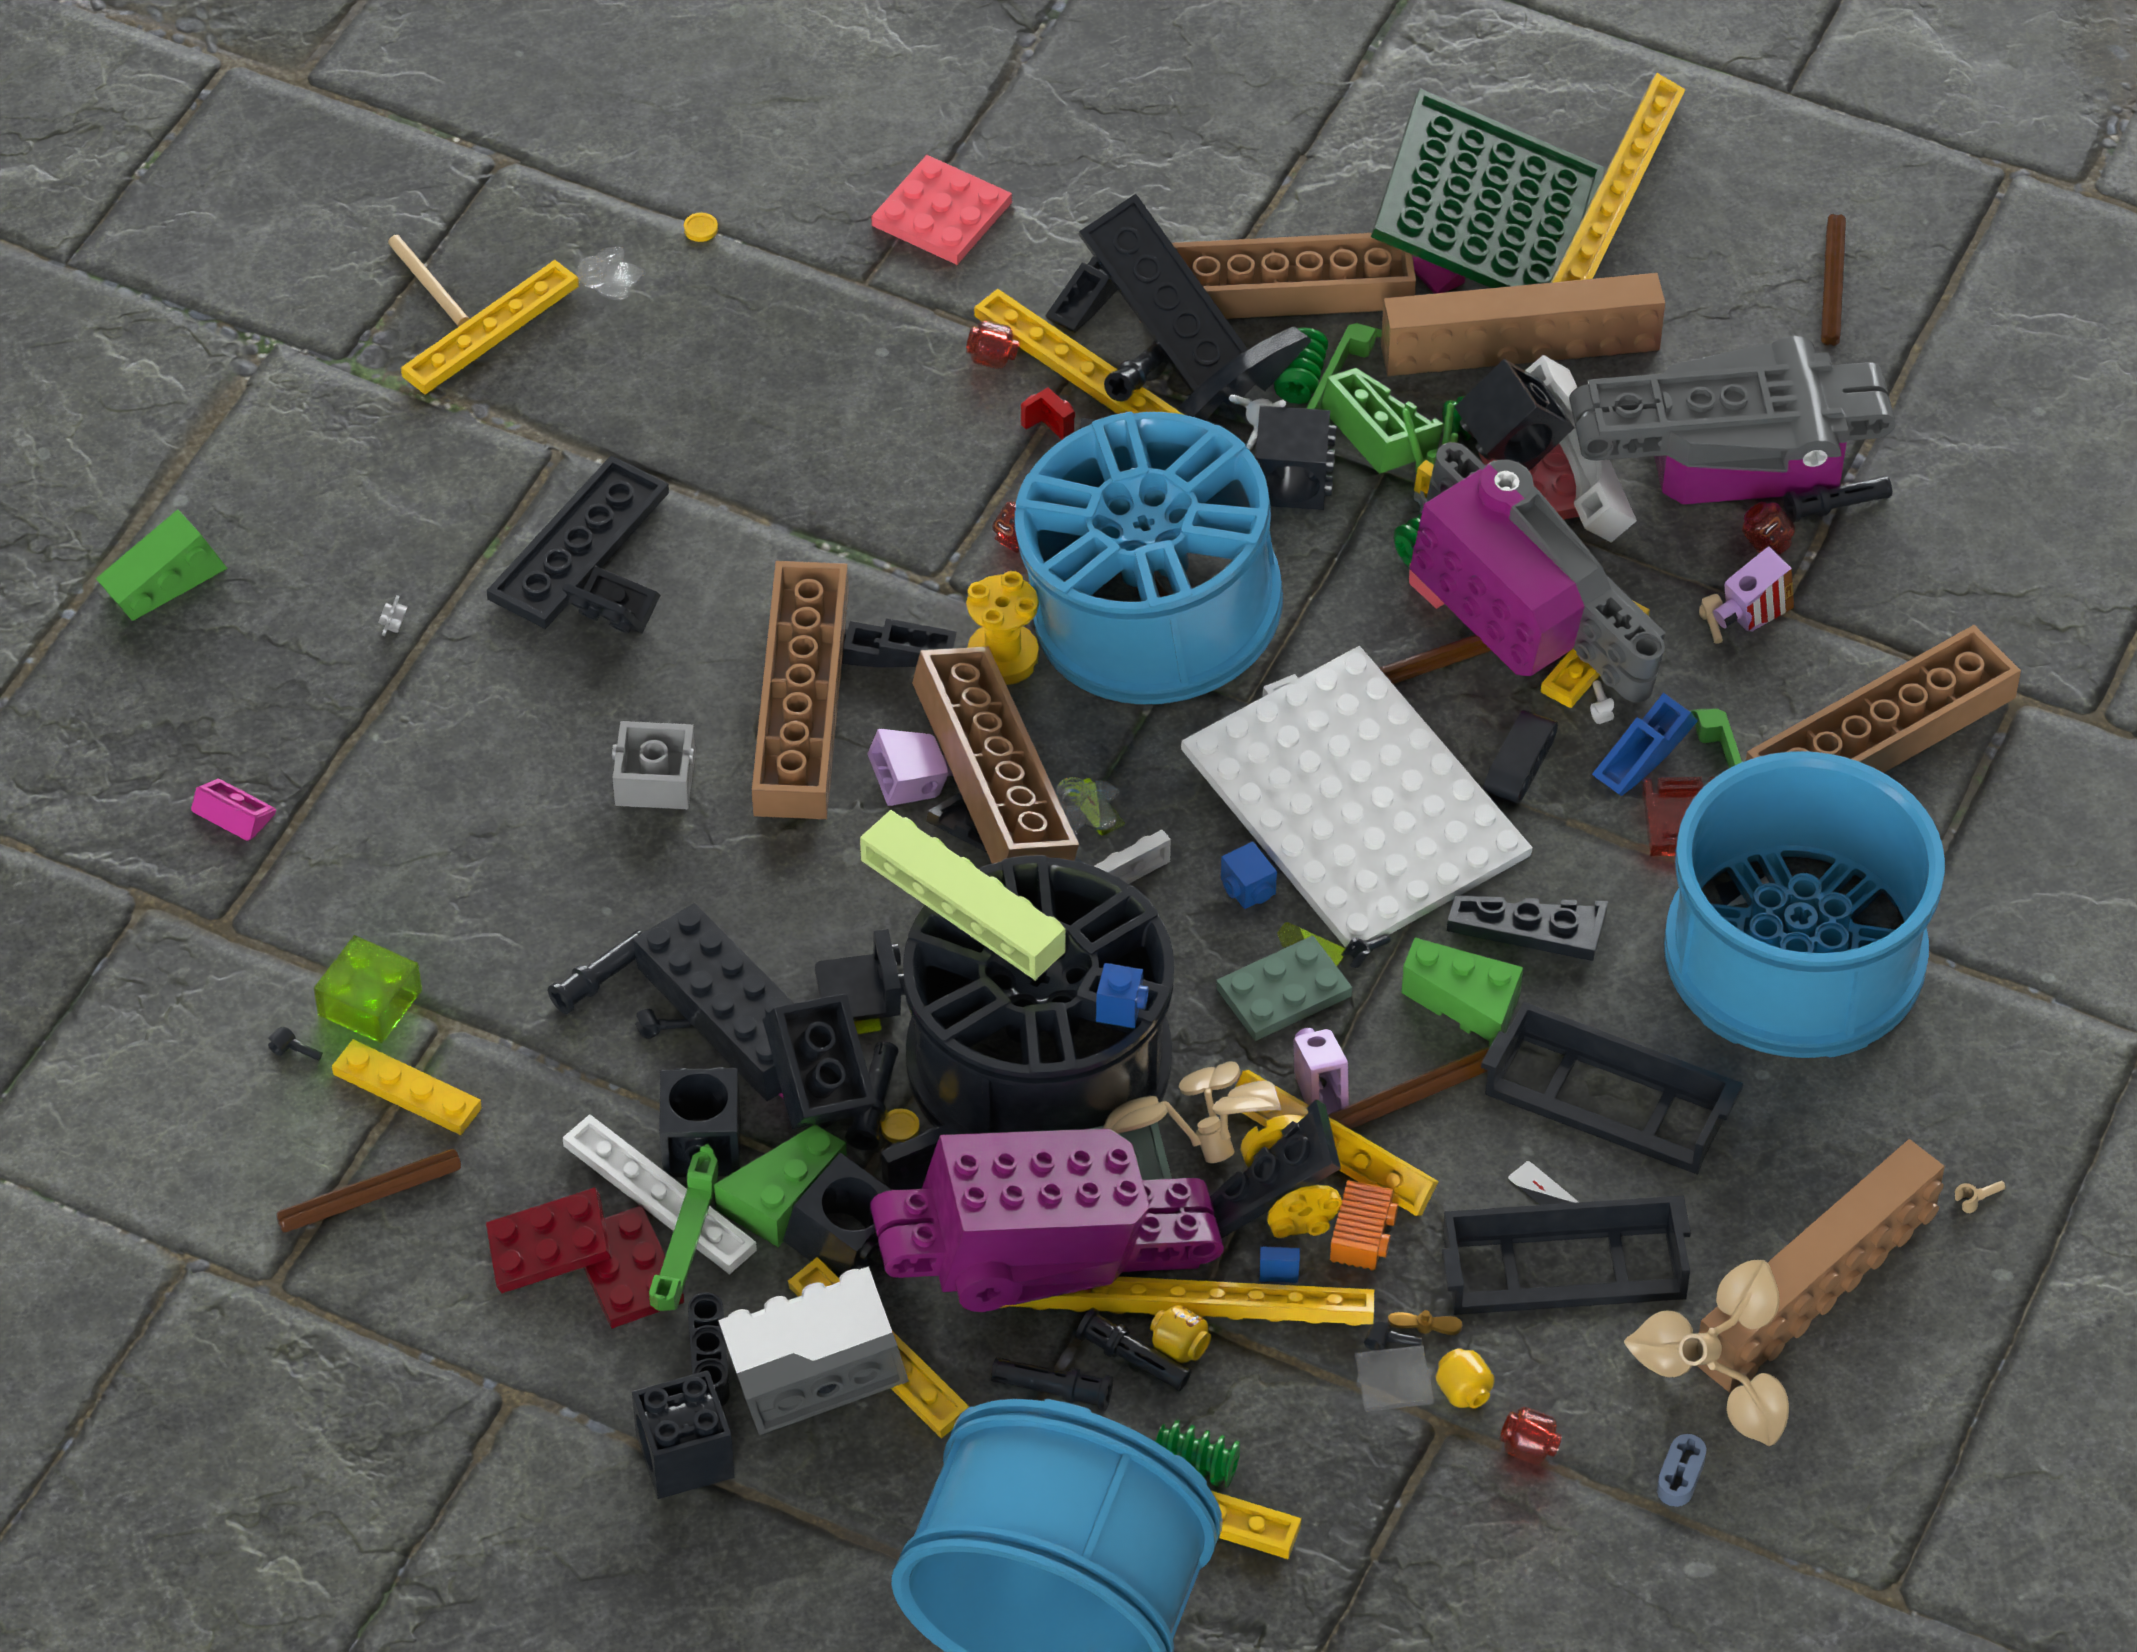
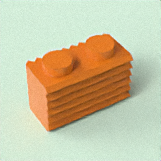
[1330,1180,1399,1271]

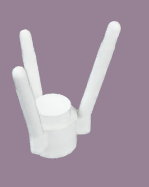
[1229,395,1286,450]

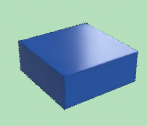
[1259,1247,1300,1283]

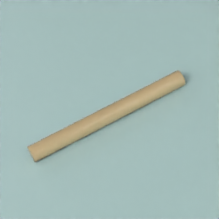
[388,235,469,327]

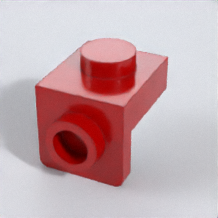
[1021,387,1075,440]

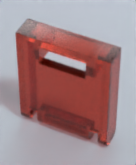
[1642,776,1715,856]

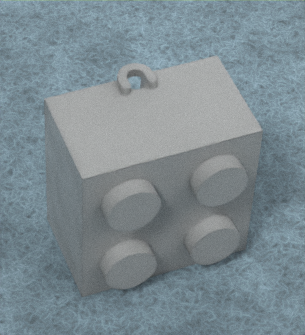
[612,721,696,809]

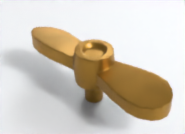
[1388,1310,1462,1335]

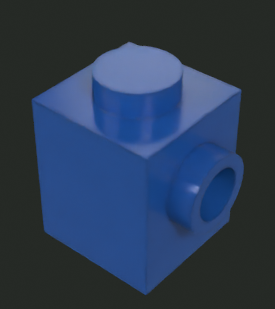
[1221,841,1277,909]
[1096,963,1149,1028]

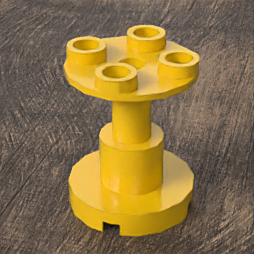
[966,571,1039,685]
[1240,1114,1342,1238]

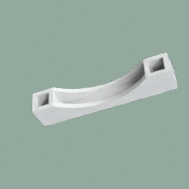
[1525,355,1637,542]

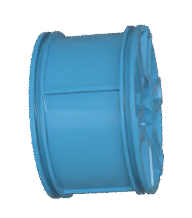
[1015,412,1283,704]
[1664,751,1945,1058]
[891,1399,1223,1652]

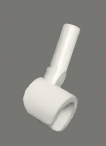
[1590,680,1614,724]

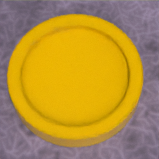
[684,213,718,242]
[881,1109,920,1143]

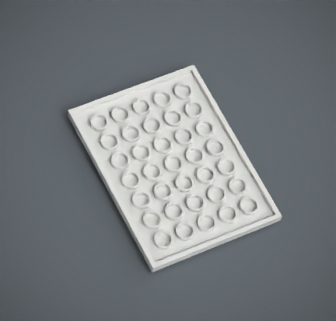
[1181,646,1533,948]

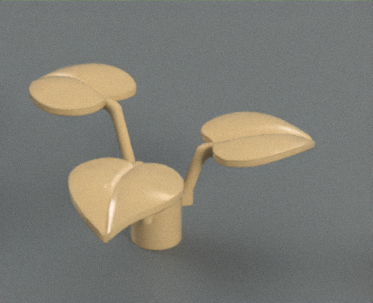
[1103,1062,1281,1163]
[1624,1260,1789,1446]

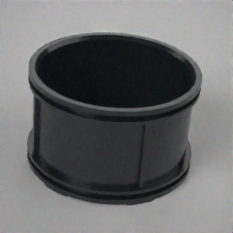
[903,855,1174,1134]

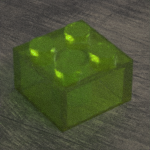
[314,935,422,1044]

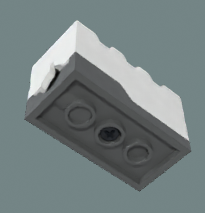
[718,1266,909,1435]

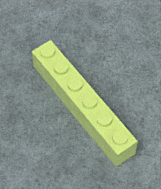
[860,810,1065,980]

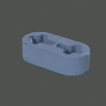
[1657,1434,1707,1507]

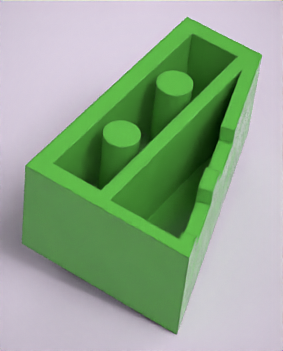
[1321,368,1444,474]
[96,509,228,621]
[1401,938,1523,1047]
[714,1124,847,1247]

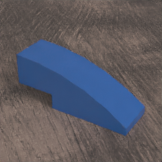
[1592,692,1698,796]

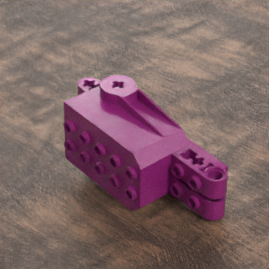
[870,1129,1224,1312]

